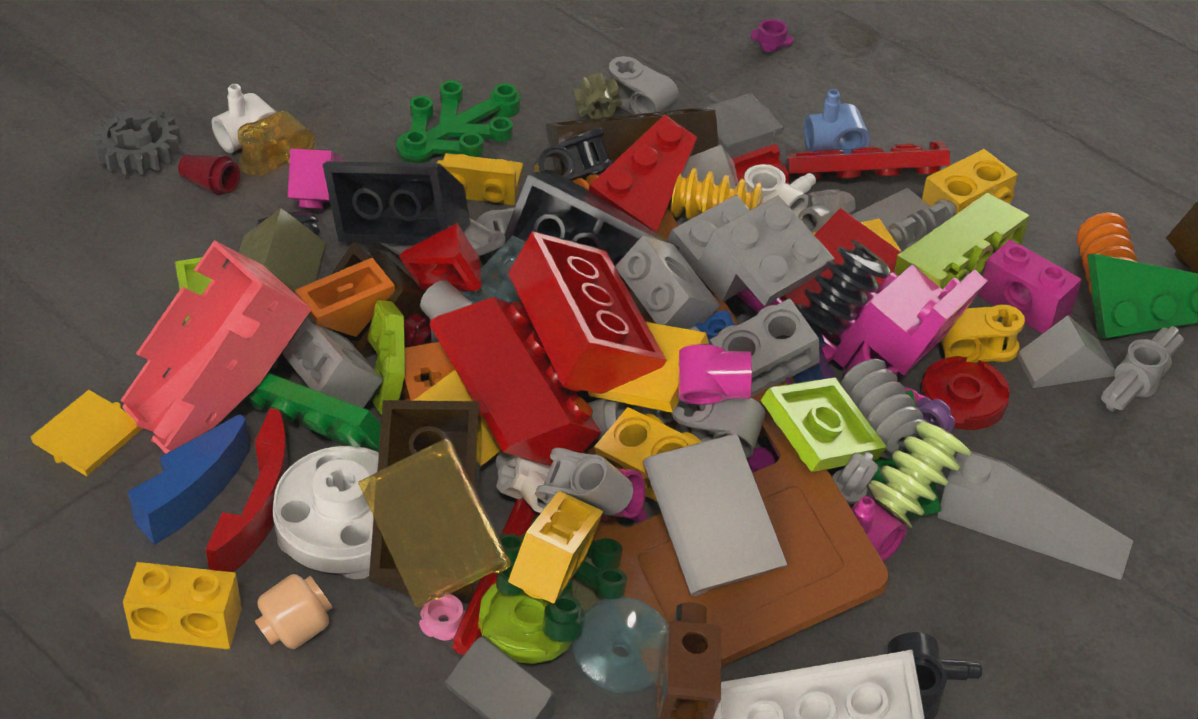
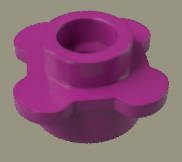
[750,19,794,52]

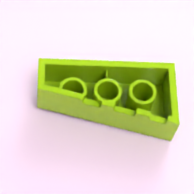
[895,193,1030,289]

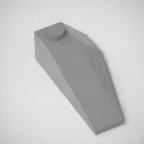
[937,451,1133,580]

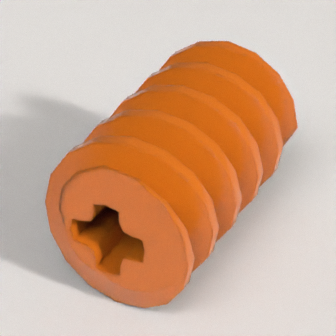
[1076,212,1137,295]

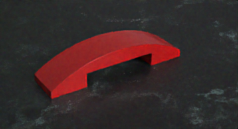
[205,408,289,572]

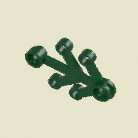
[494,513,627,642]

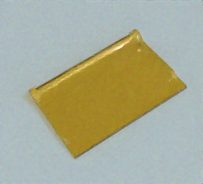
[358,439,511,608]

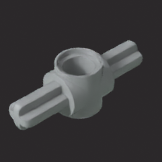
[1101,326,1184,412]

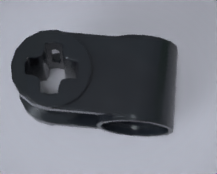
[534,127,615,181]

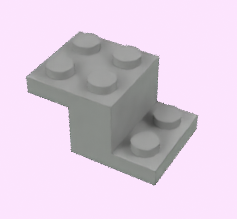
[668,195,835,306]

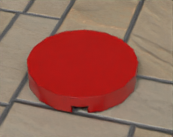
[920,356,1010,430]

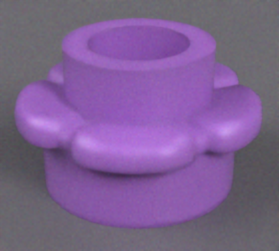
[916,398,955,433]

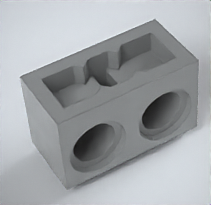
[710,299,820,397]
[282,318,383,408]

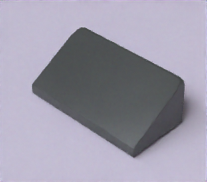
[445,636,555,719]

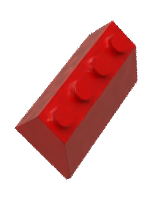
[508,231,667,394]
[429,297,601,466]

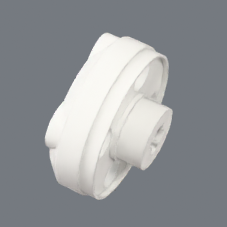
[273,446,379,580]

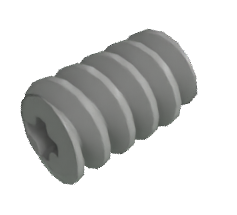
[841,359,928,459]

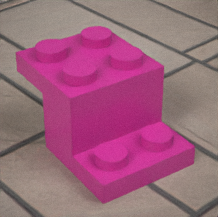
[833,264,988,375]

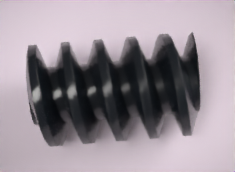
[794,239,890,338]

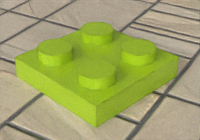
[761,377,887,472]

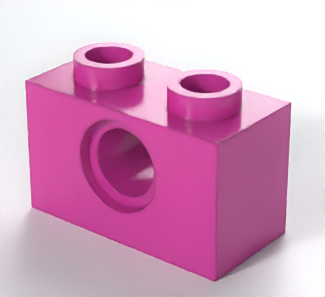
[978,239,1082,334]

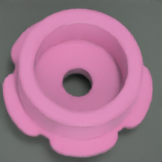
[419,593,466,641]

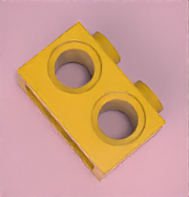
[922,149,1018,216]
[594,407,701,502]
[508,491,604,604]
[123,562,242,650]

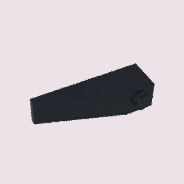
[498,170,680,283]

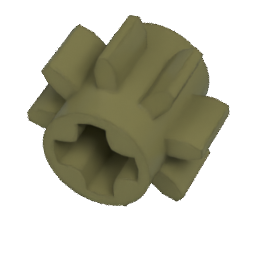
[573,73,622,119]

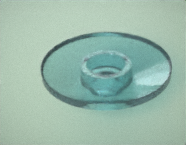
[572,597,668,693]

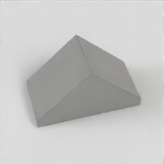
[1017,315,1115,388]

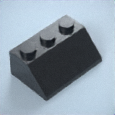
[322,161,471,244]

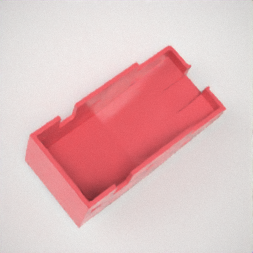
[121,240,311,454]

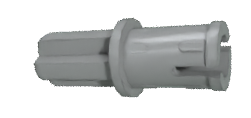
[832,451,878,508]

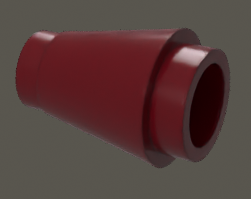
[178,154,240,195]

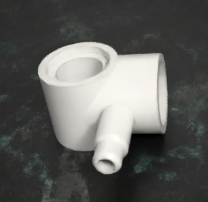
[212,84,283,153]
[744,164,816,217]

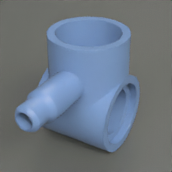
[804,89,870,154]

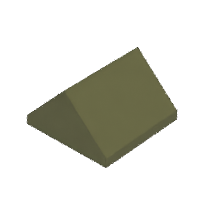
[239,208,326,293]

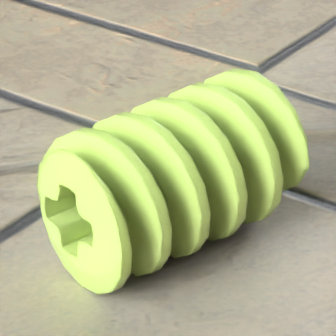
[868,421,971,529]

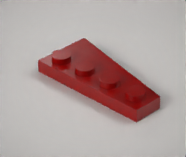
[788,141,950,179]

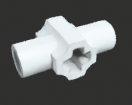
[496,451,551,513]

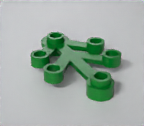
[396,80,520,163]

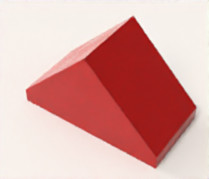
[398,223,482,291]

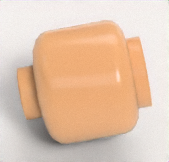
[255,574,333,649]

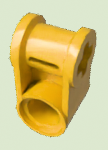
[941,305,1025,363]

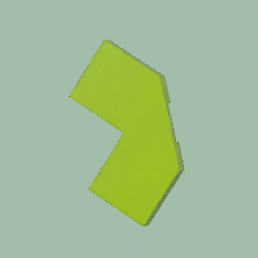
[367,300,405,414]

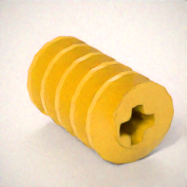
[671,167,763,220]

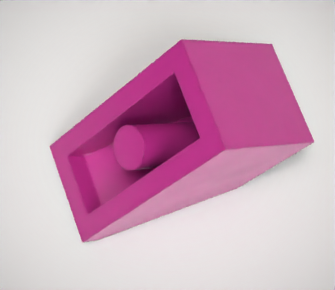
[288,148,343,210]

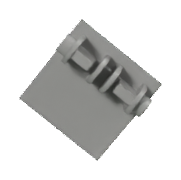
[851,188,957,252]

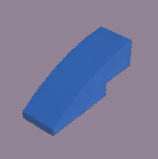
[128,414,250,545]

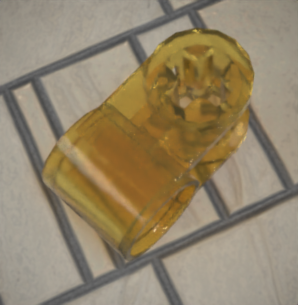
[238,110,315,175]

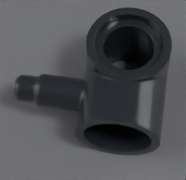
[888,632,982,719]

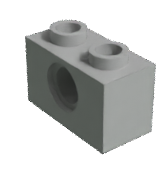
[615,235,720,329]

